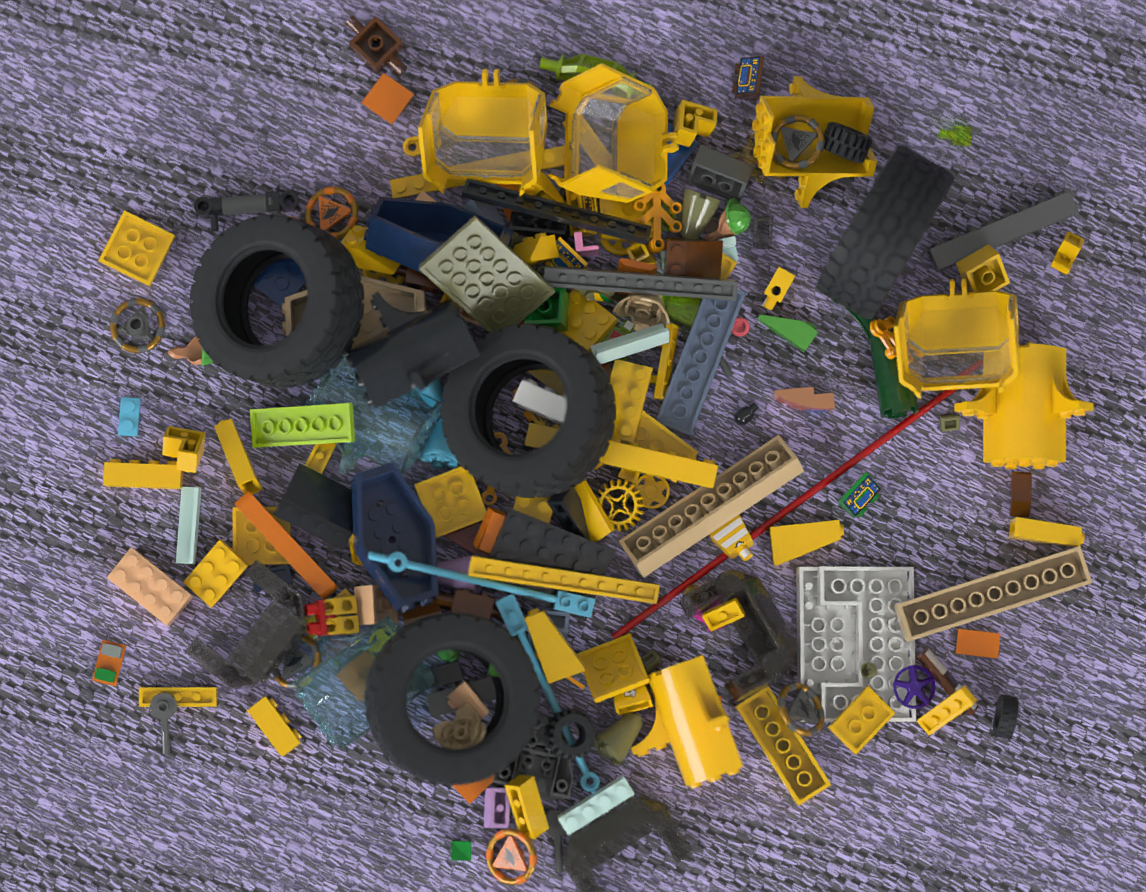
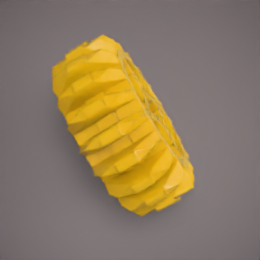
[596,479,645,531]

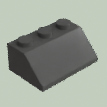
[687,145,754,202]

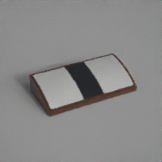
[915,647,978,716]

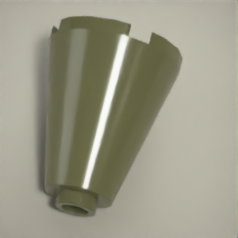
[679,188,721,239]
[593,712,643,766]

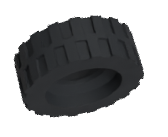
[993,694,1019,739]

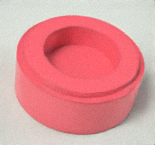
[732,317,750,337]

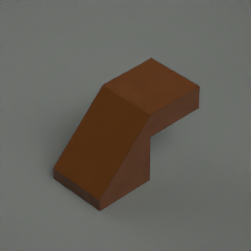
[1009,472,1032,517]

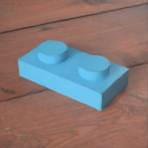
[118,397,141,437]

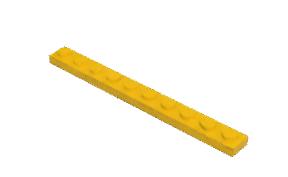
[389,146,579,199]
[468,556,660,604]

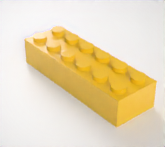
[734,686,831,806]

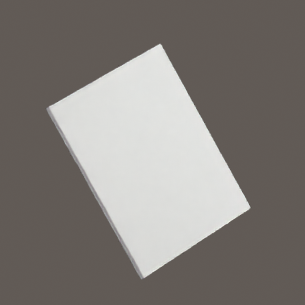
[796,566,916,722]

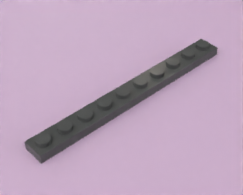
[544,266,738,301]

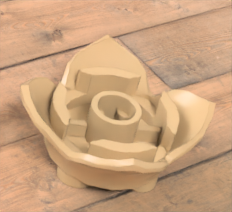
[613,293,670,331]
[432,703,486,749]

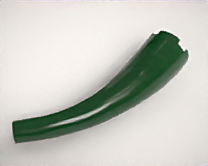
[827,295,919,419]

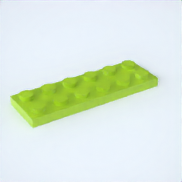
[250,403,356,448]

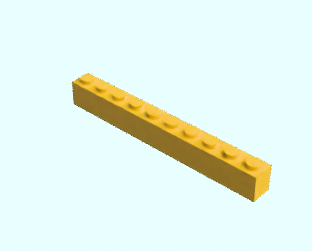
[524,420,719,489]

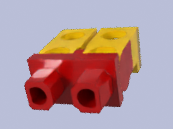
[305,596,359,636]

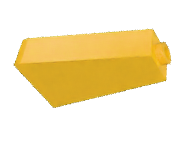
[214,419,263,495]
[1009,517,1085,547]
[769,520,844,566]
[525,608,586,684]

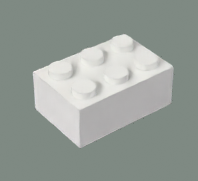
[513,379,566,425]

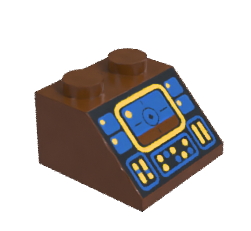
[732,56,764,102]

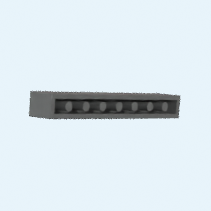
[928,191,1079,272]
[426,662,581,718]

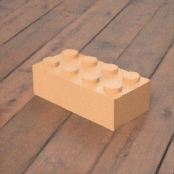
[107,547,194,626]

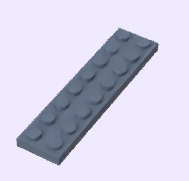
[656,289,746,436]

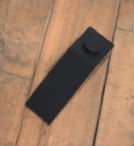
[509,211,570,243]
[547,485,590,540]

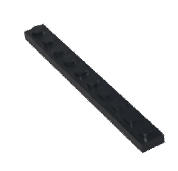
[461,178,652,245]

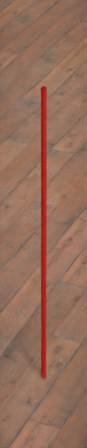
[611,363,984,639]

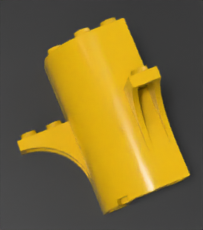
[752,76,877,208]
[954,343,1094,469]
[631,655,743,789]

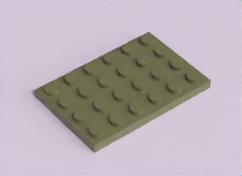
[419,215,555,333]

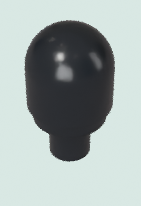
[734,403,759,425]

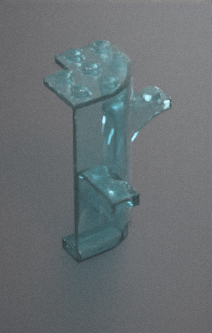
[307,354,441,474]
[293,615,436,751]

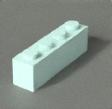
[557,775,635,836]

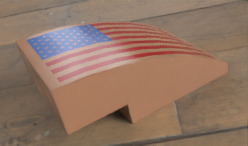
[773,387,835,413]

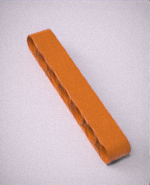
[234,491,338,600]

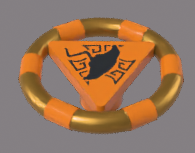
[305,186,358,239]
[486,828,537,885]

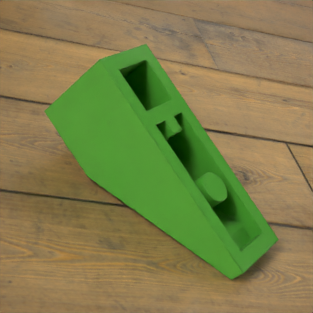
[757,315,818,353]

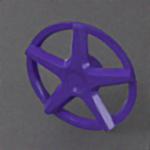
[893,665,936,709]

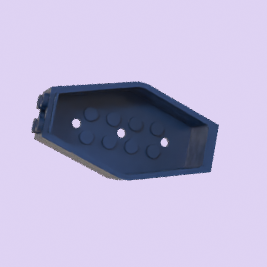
[364,197,513,274]
[351,462,438,613]

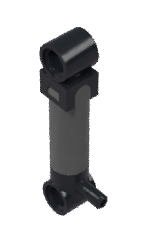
[193,190,300,232]

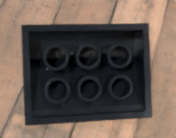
[273,463,353,550]

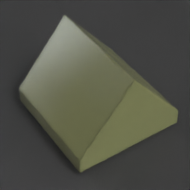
[939,413,960,432]
[641,650,664,674]

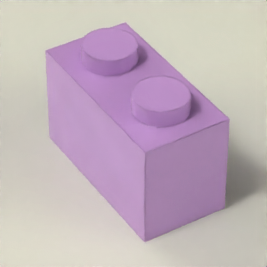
[484,788,510,829]

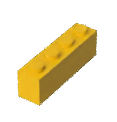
[103,459,183,490]

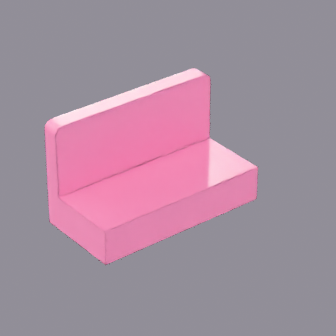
[574,232,599,257]

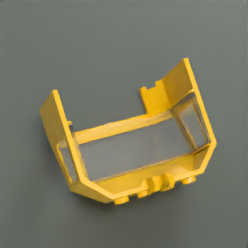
[548,63,679,203]
[418,69,548,197]
[894,278,1019,399]

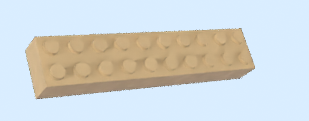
[619,435,804,578]
[894,546,1092,642]

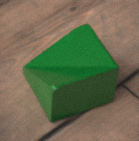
[451,841,472,861]

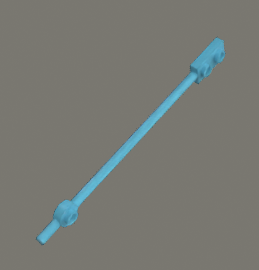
[368,551,596,618]
[495,593,600,794]

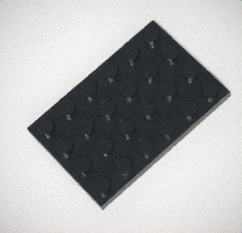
[484,508,615,621]

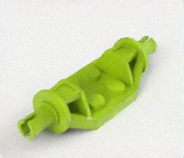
[539,53,652,96]

